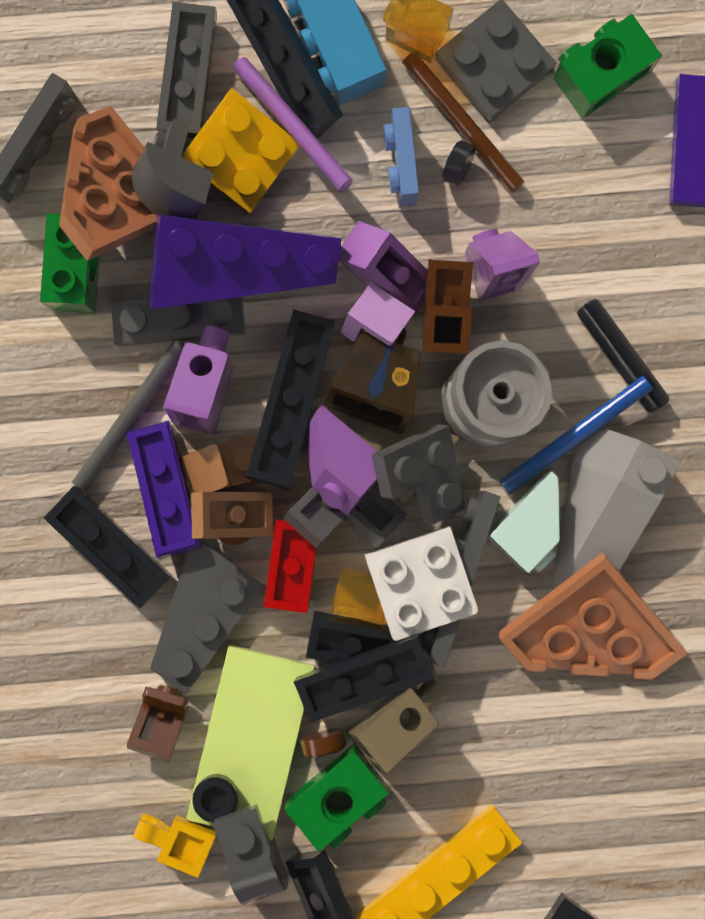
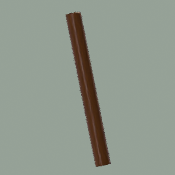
[402,51,525,193]

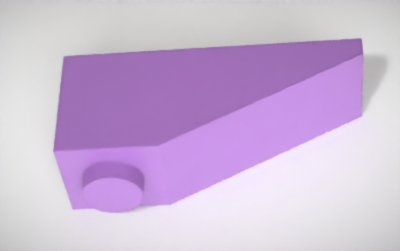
[465,229,540,302]

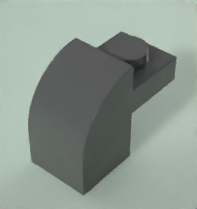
[132,119,213,219]
[213,804,289,905]

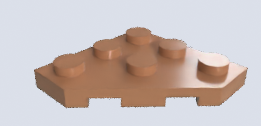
[59,106,157,261]
[498,552,688,680]

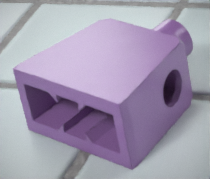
[163,326,233,436]

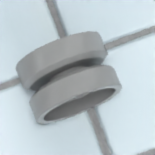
[441,340,553,448]

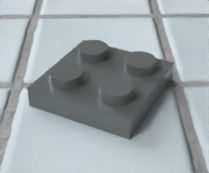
[435,0,557,122]

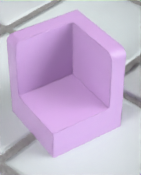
[340,282,415,346]

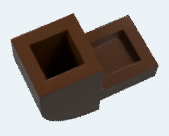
[422,259,473,354]

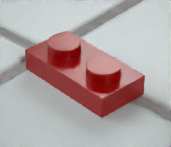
[264,519,317,613]

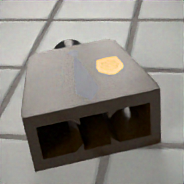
[324,328,420,434]

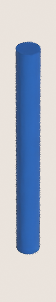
[500,376,653,494]

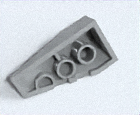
[551,427,681,591]

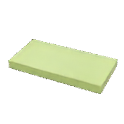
[186,644,314,841]

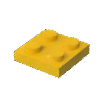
[181,88,300,214]

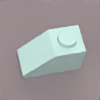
[488,472,560,573]

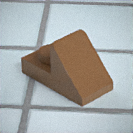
[180,434,258,494]
[191,492,273,539]

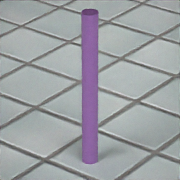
[233,57,353,192]

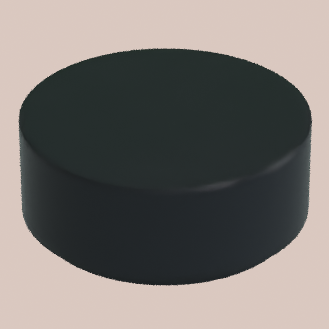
[442,140,476,187]
[192,774,239,823]

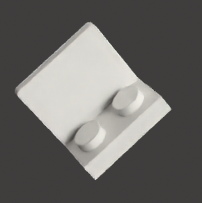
[364,527,478,641]

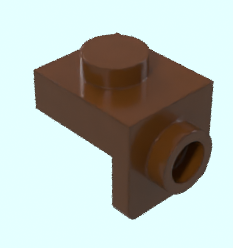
[127,685,188,762]

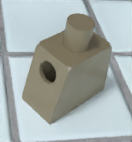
[346,679,448,774]

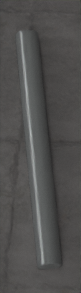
[72,341,183,492]

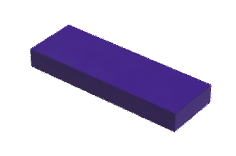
[669,74,705,207]
[126,421,202,560]

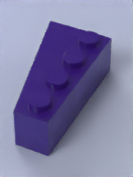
[149,214,341,309]

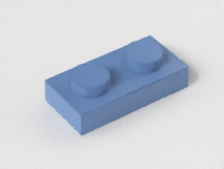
[383,107,419,206]

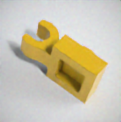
[133,813,216,878]

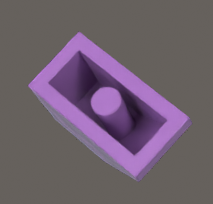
[339,221,427,316]
[305,405,378,516]

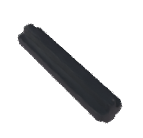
[577,298,670,413]

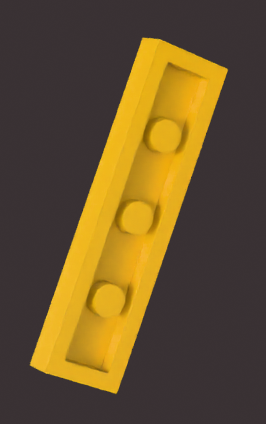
[356,804,522,919]

